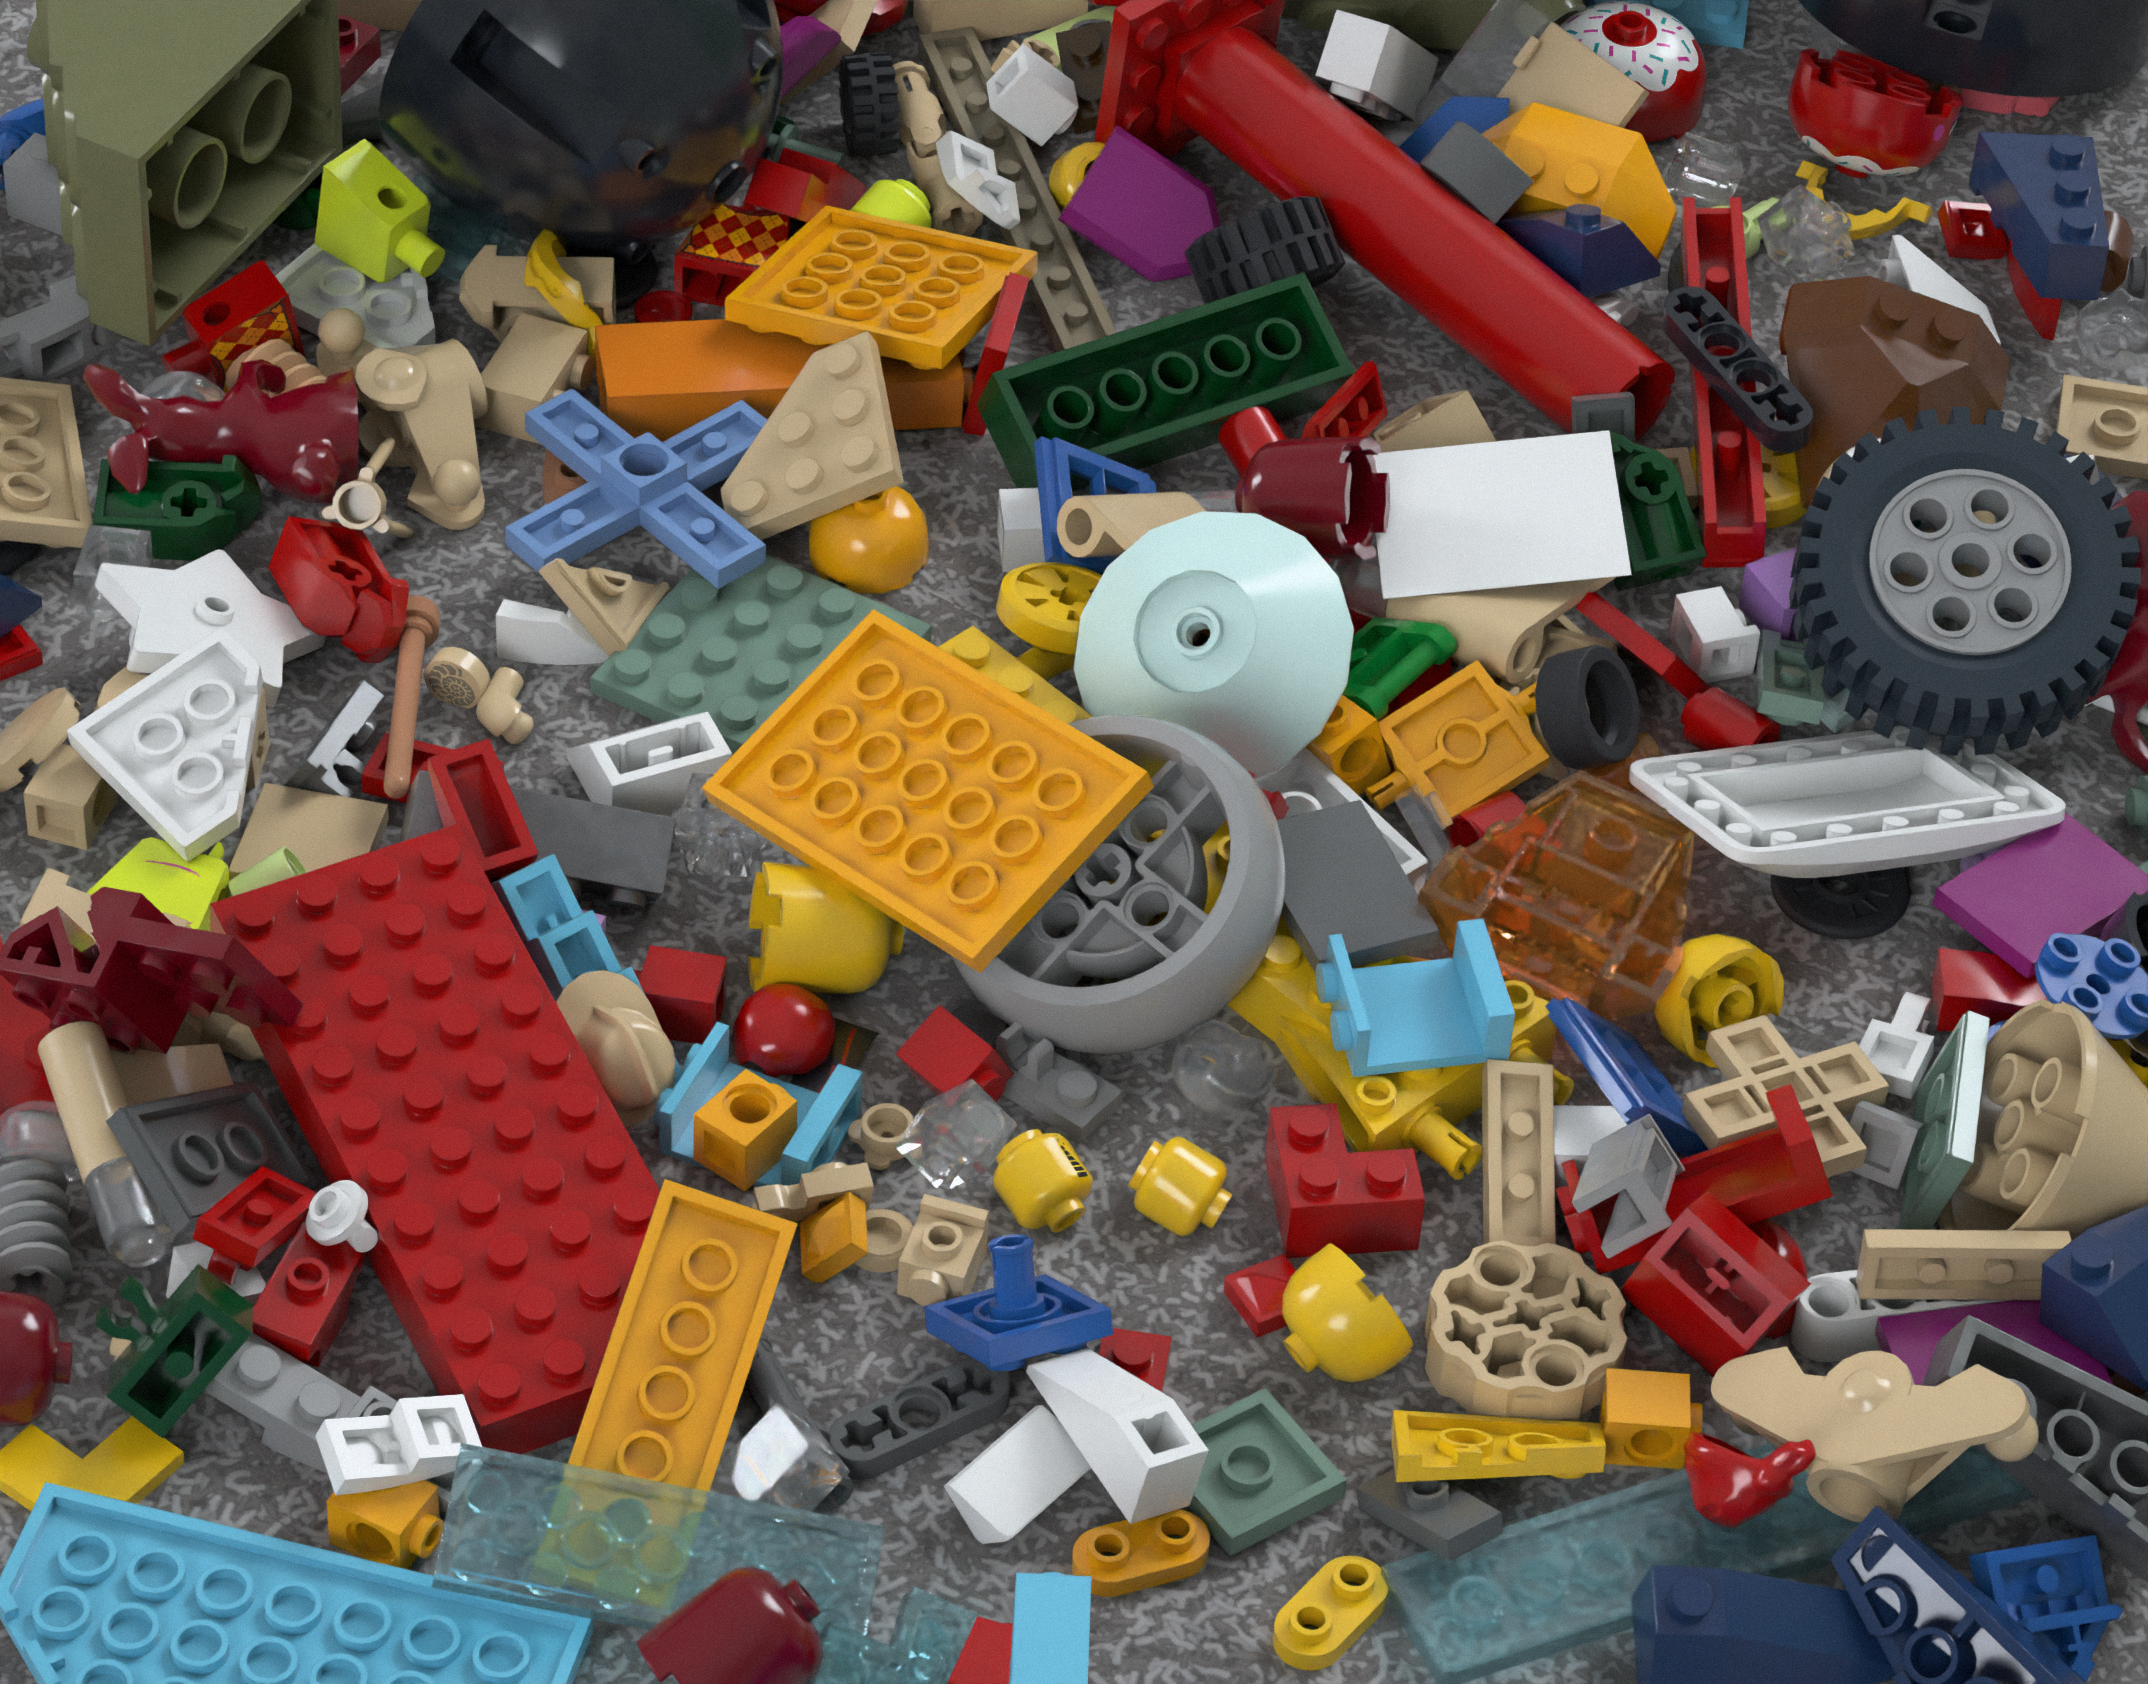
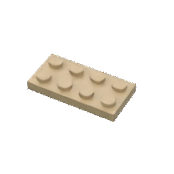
[0,377,94,549]

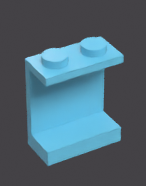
[1316,919,1515,1077]
[653,1022,863,1187]

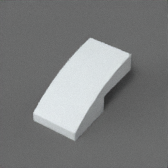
[315,1394,484,1495]

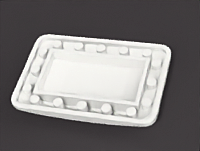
[1629,726,2066,878]

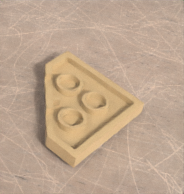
[721,330,904,540]

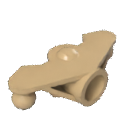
[316,308,488,530]
[1711,1346,2039,1523]

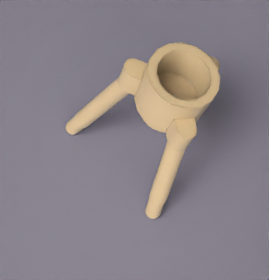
[318,437,413,539]

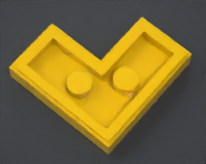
[0,1416,185,1511]

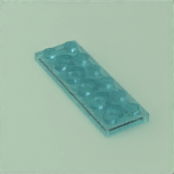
[431,1443,885,1671]

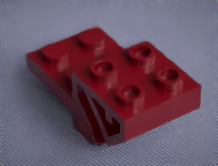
[0,886,304,1055]

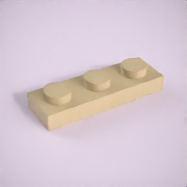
[1482,1059,1556,1246]
[1856,1229,2071,1300]

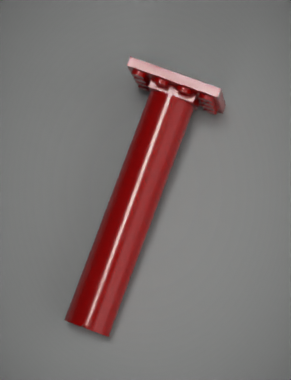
[1094,0,1675,442]

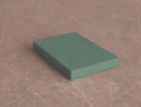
[1898,1010,1990,1230]

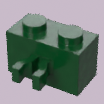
[95,1264,253,1438]

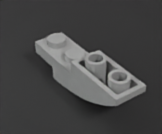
[0,275,123,382]
[205,1333,490,1513]

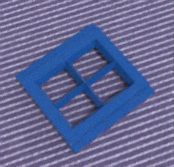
[1034,436,1156,575]
[1545,997,1709,1157]

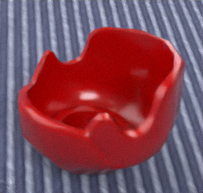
[731,982,836,1078]

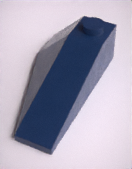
[1495,204,1661,299]
[2039,1205,2148,1391]
[1830,1505,2086,1684]
[1631,1565,1896,1684]

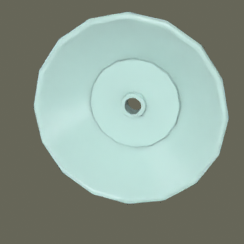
[1074,511,1354,779]

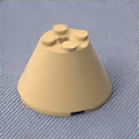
[1937,999,2148,1241]

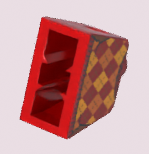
[674,201,790,307]
[161,260,306,399]

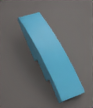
[491,854,682,1089]

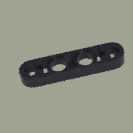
[1663,286,1813,453]

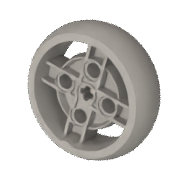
[952,715,1286,1054]

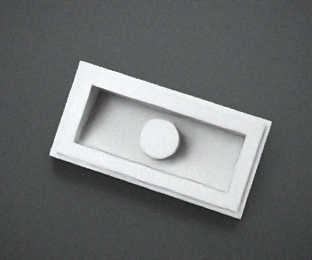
[944,1405,1091,1544]

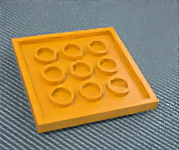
[725,205,1038,370]

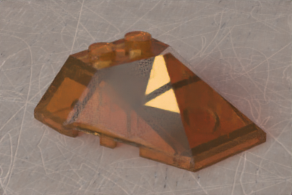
[1417,770,1695,1021]

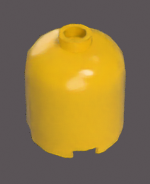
[748,862,904,994]

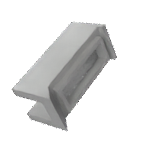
[1572,1113,1685,1259]

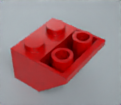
[1620,1191,1811,1377]

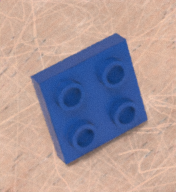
[924,1234,1113,1371]

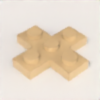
[1681,1015,1889,1178]

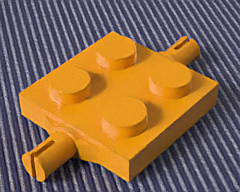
[1365,660,1550,831]

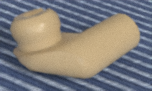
[476,667,534,745]

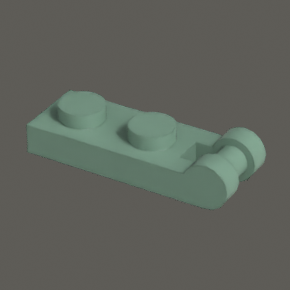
[1755,628,1825,726]

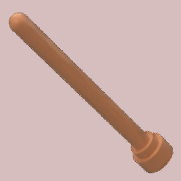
[383,595,441,799]

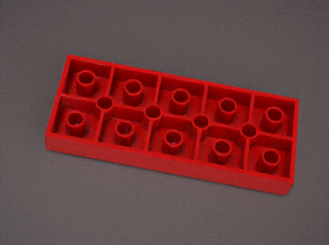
[210,824,660,1468]

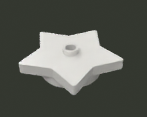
[94,549,327,708]

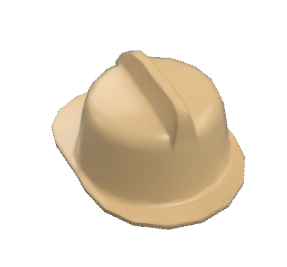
[556,970,676,1127]

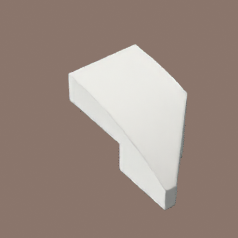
[936,130,1021,230]
[496,599,609,665]

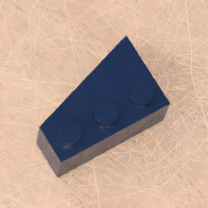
[1969,131,2110,300]

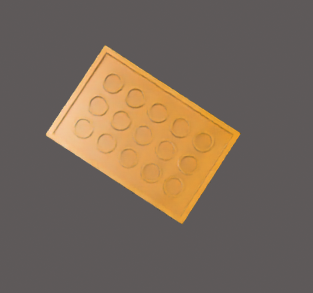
[701,609,1154,973]

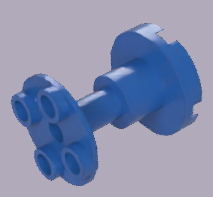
[1987,932,2148,1043]

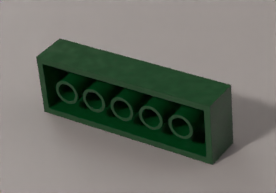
[976,272,1355,492]

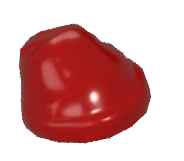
[1683,1432,1816,1529]

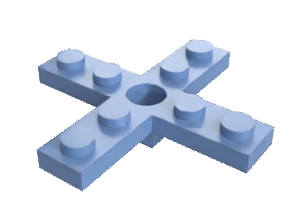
[505,388,767,589]

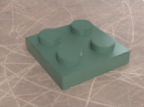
[1187,1388,1347,1556]

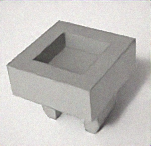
[1849,1100,1924,1190]

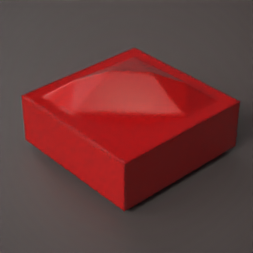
[1937,200,2008,260]
[1223,1254,1296,1338]

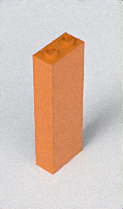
[595,319,973,442]

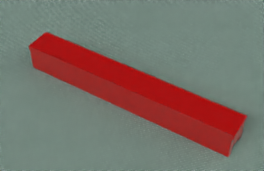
[1681,197,1766,568]

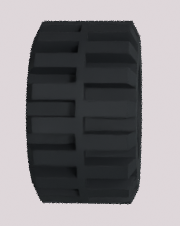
[1184,196,1346,304]

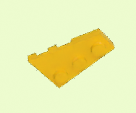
[1391,1410,1606,1482]

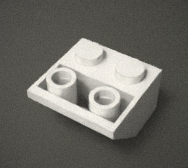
[567,712,732,823]

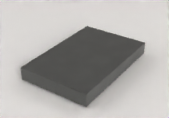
[1277,800,1440,974]
[106,1081,321,1235]

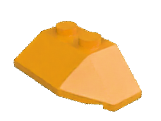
[1481,102,1677,261]

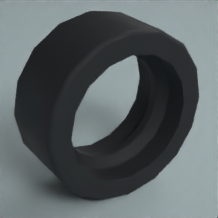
[1535,645,1640,770]

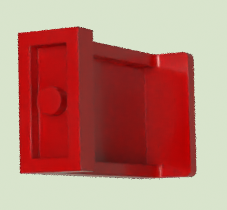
[1556,1084,1833,1275]

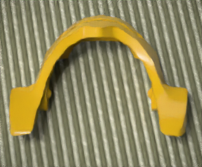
[1795,160,1934,241]
[523,229,603,366]

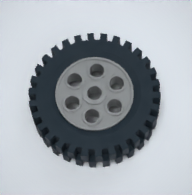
[1789,407,2141,756]

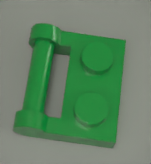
[1342,617,1457,722]

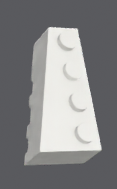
[1315,9,1439,122]

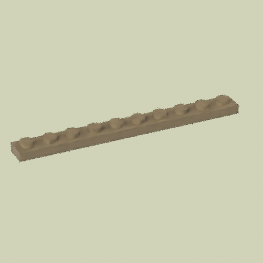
[918,27,1117,352]

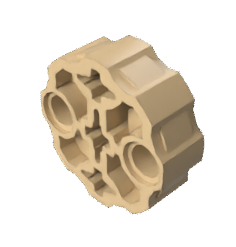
[1424,1240,1628,1422]

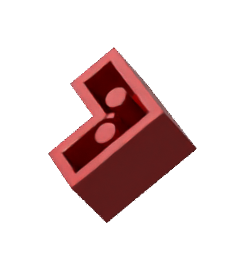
[1265,1103,1425,1259]

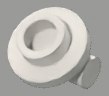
[306,1180,378,1252]

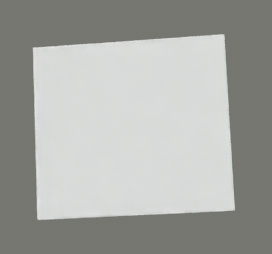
[1373,430,1632,599]

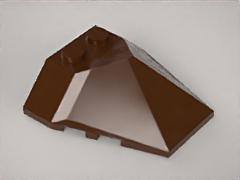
[1779,276,2010,509]

